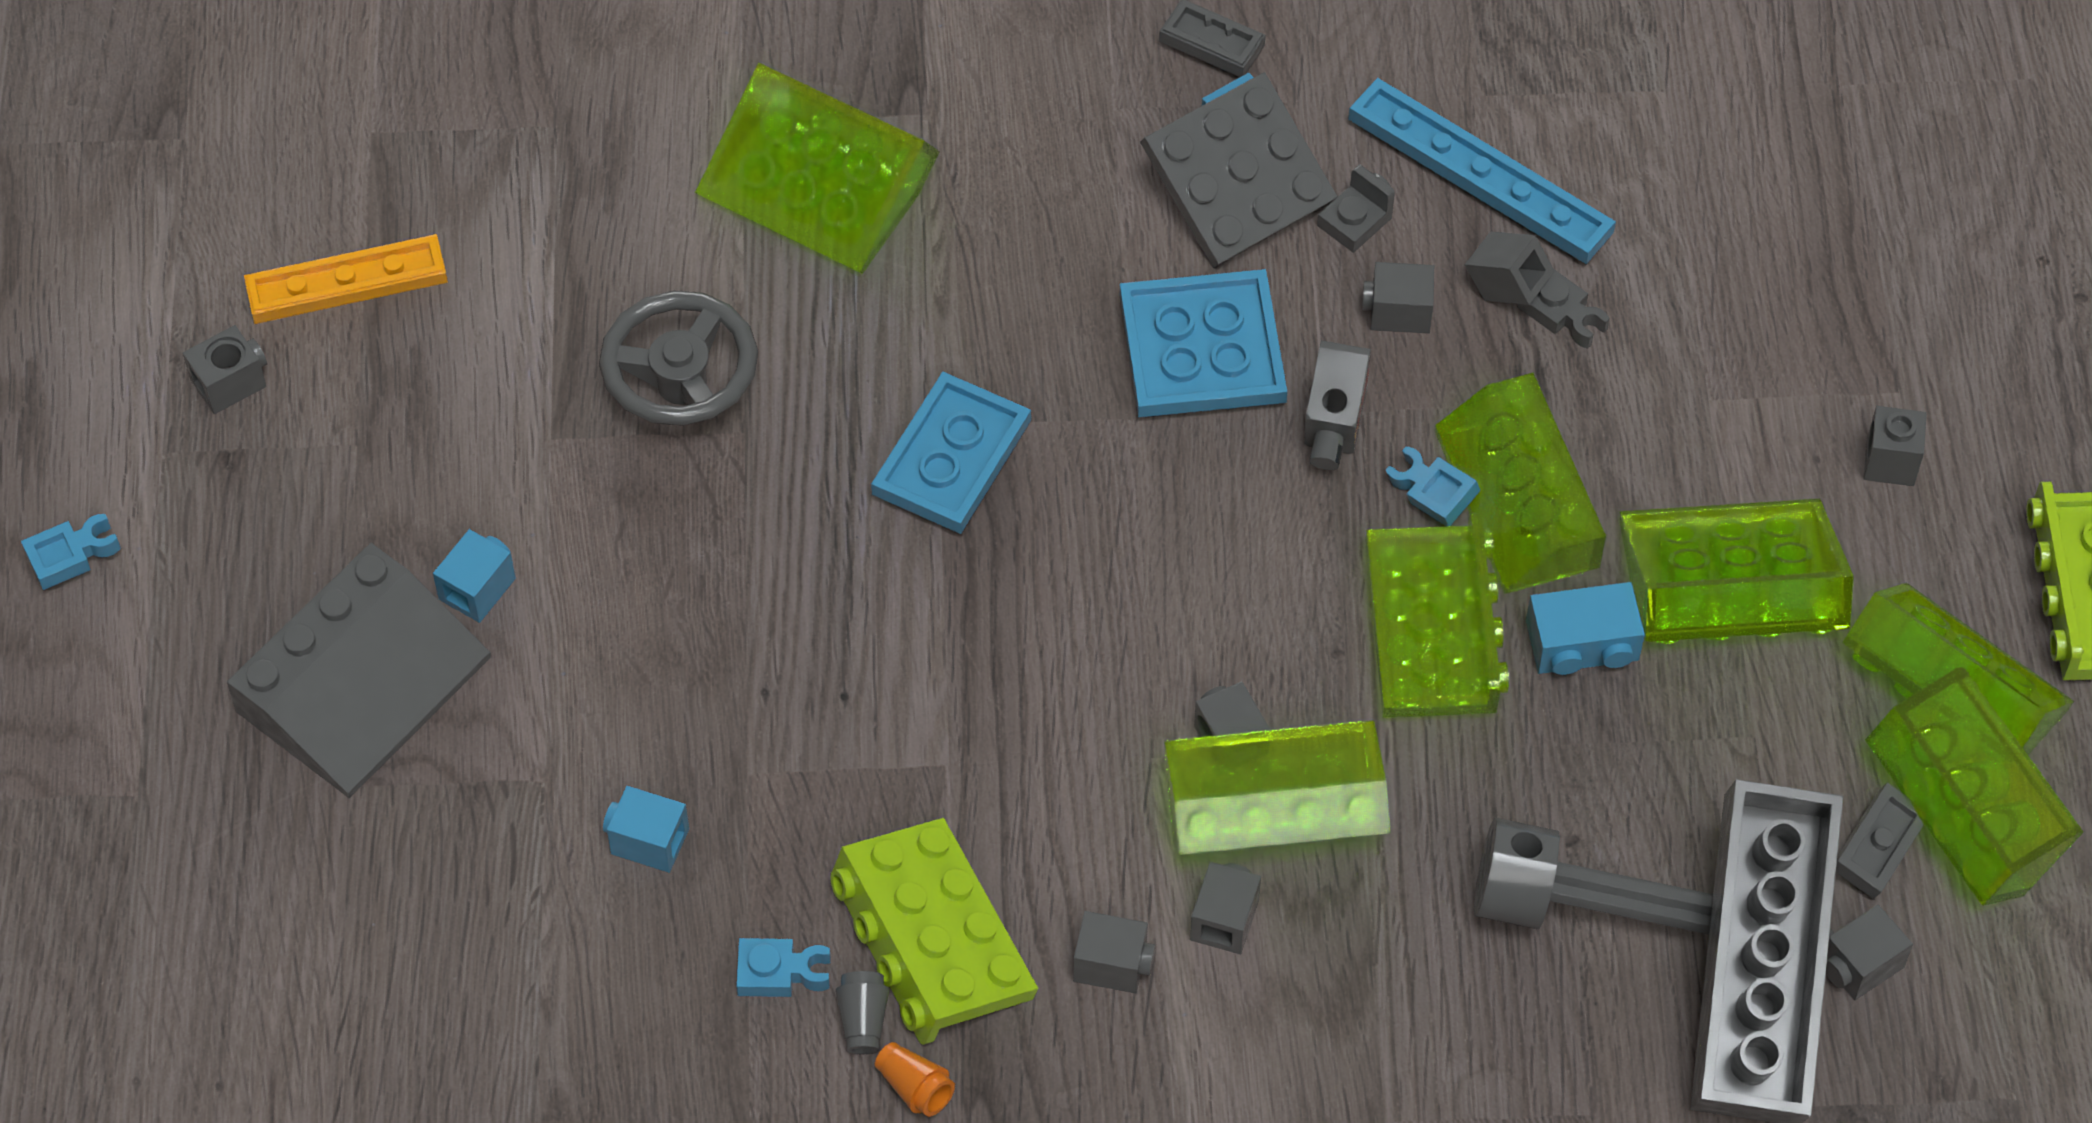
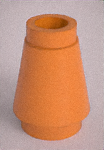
[875,1042,955,1117]

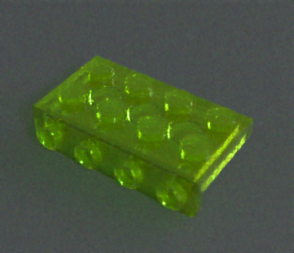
[1365,513,1509,718]

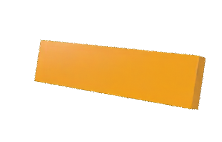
[244,234,448,324]

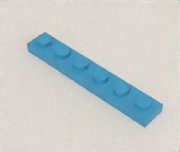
[1348,78,1616,264]

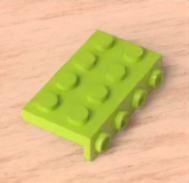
[2026,481,2092,680]
[830,818,1038,1045]

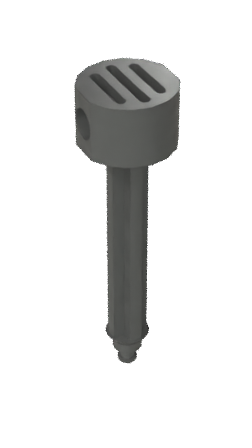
[1473,818,1834,936]

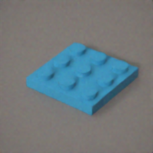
[1119,269,1287,417]

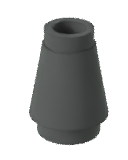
[836,971,890,1055]

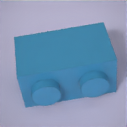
[1526,582,1645,675]

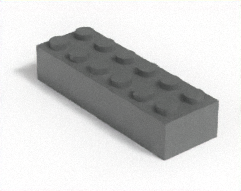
[1690,779,1843,1123]

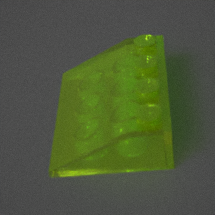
[695,62,940,274]
[1620,499,1854,644]

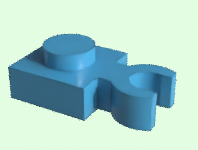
[1386,447,1480,528]
[21,514,121,590]
[737,938,831,997]

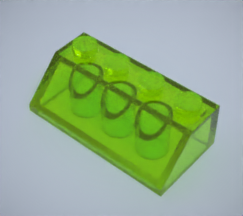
[1434,372,1606,594]
[1842,583,2074,764]
[1865,667,2084,906]
[1164,720,1391,855]

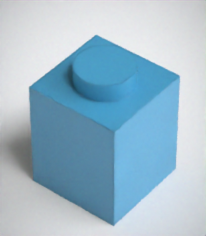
[433,529,516,623]
[603,786,689,873]

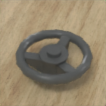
[599,290,759,426]

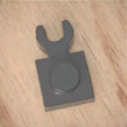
[1517,269,1610,349]

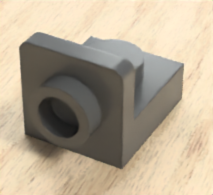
[1317,164,1395,253]

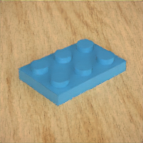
[871,372,1031,534]

